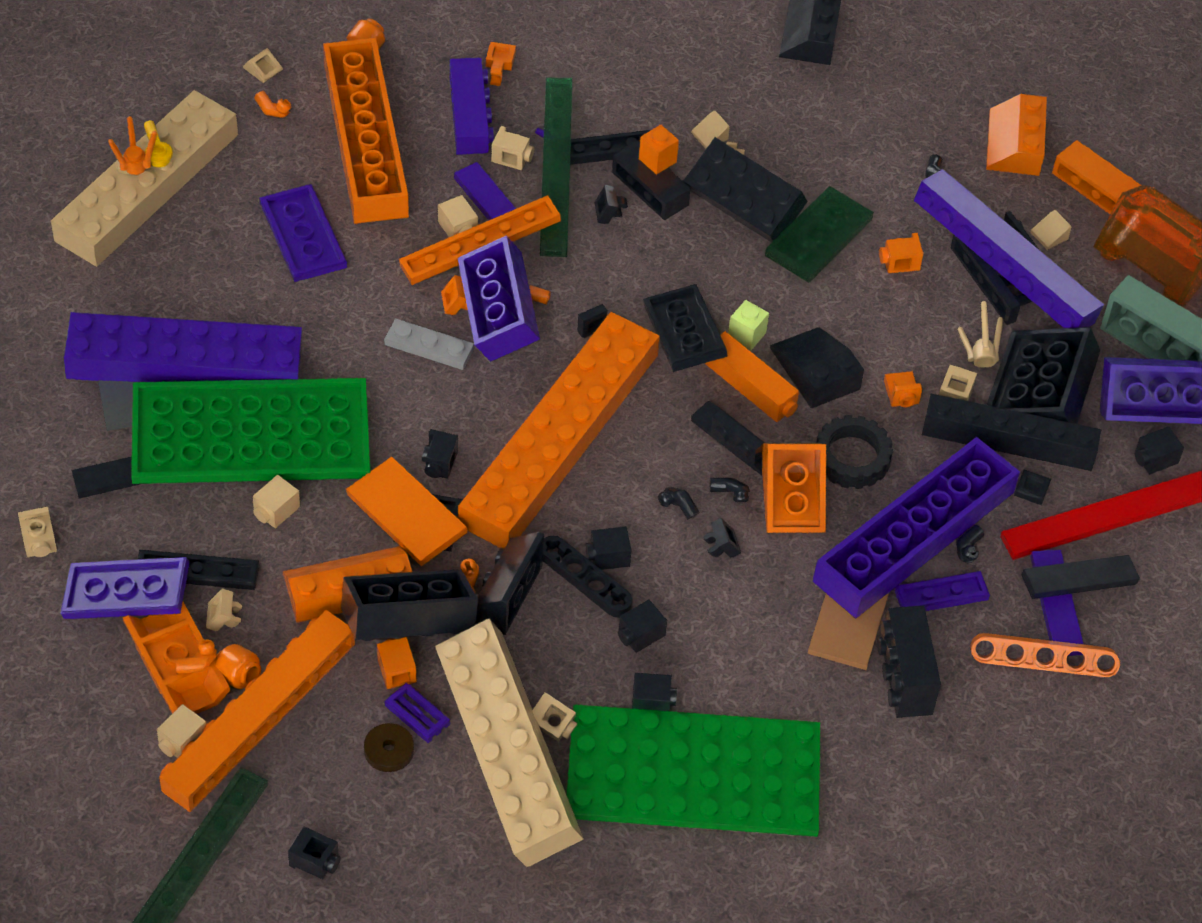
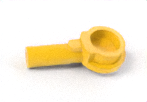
[144,120,173,167]

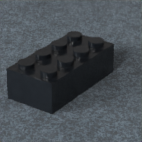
[683,137,808,245]
[341,569,478,641]

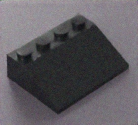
[987,327,1101,424]

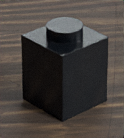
[1134,426,1184,475]
[586,526,632,570]
[618,599,667,653]
[632,673,677,711]

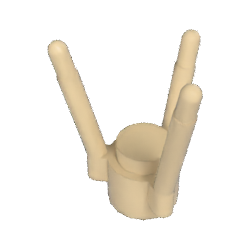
[958,301,1003,367]

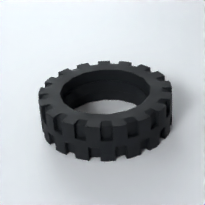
[816,415,893,489]

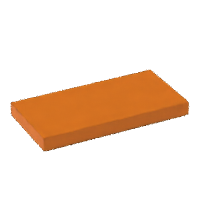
[346,456,468,567]

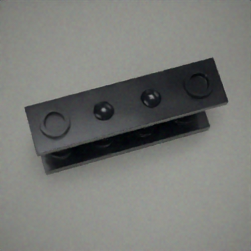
[950,211,1039,325]

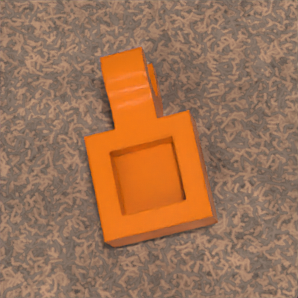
[486,42,516,86]

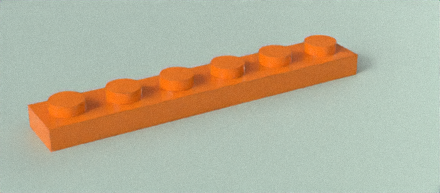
[399,195,561,285]

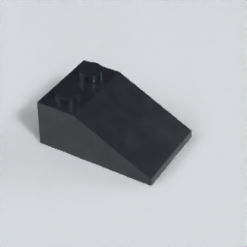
[770,327,864,409]

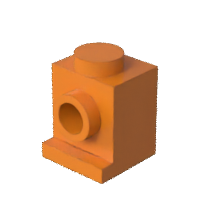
[879,233,923,273]

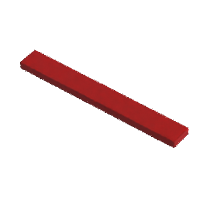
[1000,471,1202,560]

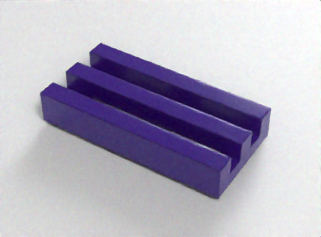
[384,682,450,743]

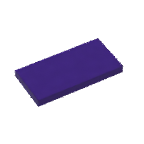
[259,184,347,282]
[60,557,189,619]

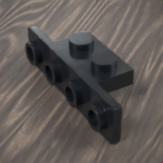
[691,401,765,477]

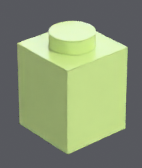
[728,300,769,350]

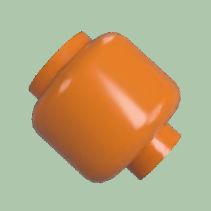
[346,19,385,50]
[215,644,261,689]

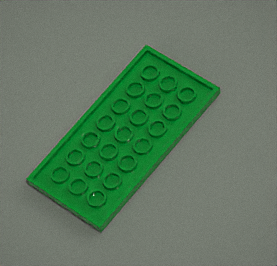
[132,378,370,484]
[567,704,820,837]

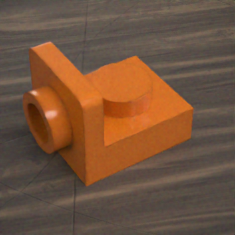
[884,371,922,408]

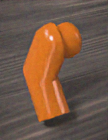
[254,91,291,118]
[175,639,217,674]

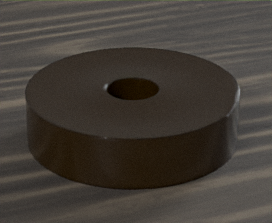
[364,723,414,772]

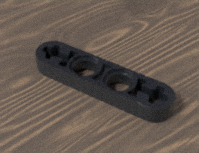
[543,535,632,618]

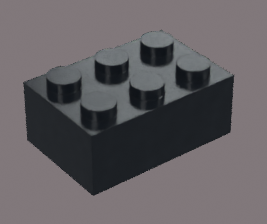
[877,605,941,718]

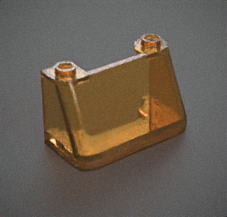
[1093,185,1202,307]

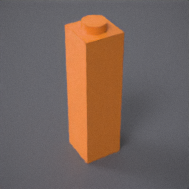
[705,331,799,422]

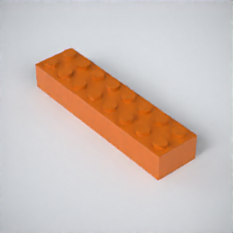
[323,38,409,224]

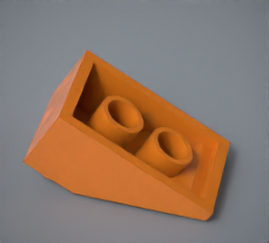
[762,443,826,533]

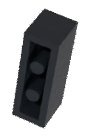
[612,140,691,220]

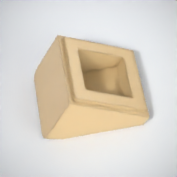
[243,48,283,83]
[691,111,730,149]
[1030,210,1071,250]

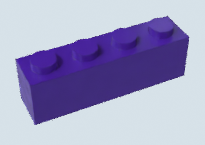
[450,58,494,155]

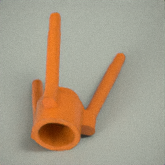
[108,116,157,175]

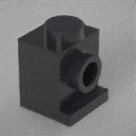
[422,429,458,479]
[288,826,341,880]

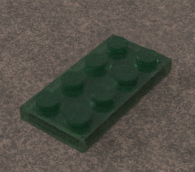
[765,186,874,283]

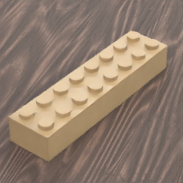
[51,90,238,267]
[435,618,584,867]

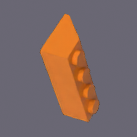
[283,546,412,623]

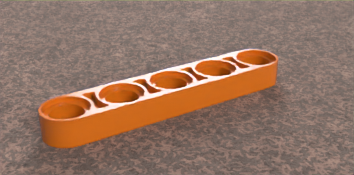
[970,633,1120,677]

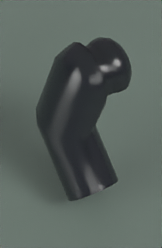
[710,478,750,502]
[658,487,700,520]
[956,525,984,563]

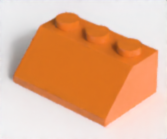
[986,94,1047,176]

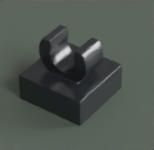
[594,185,628,224]
[703,518,741,558]

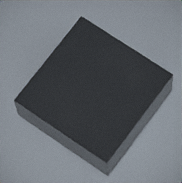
[577,304,608,338]
[1014,469,1051,505]

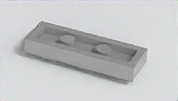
[384,318,474,370]

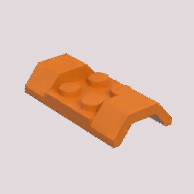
[122,602,230,714]

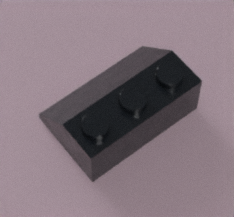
[779,0,841,65]
[475,532,544,635]

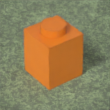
[639,125,679,175]
[377,637,417,689]

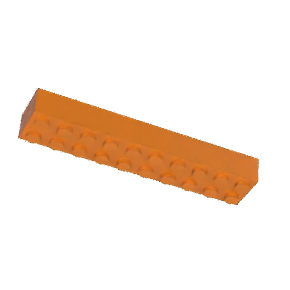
[458,312,660,549]

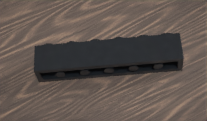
[922,393,1101,471]

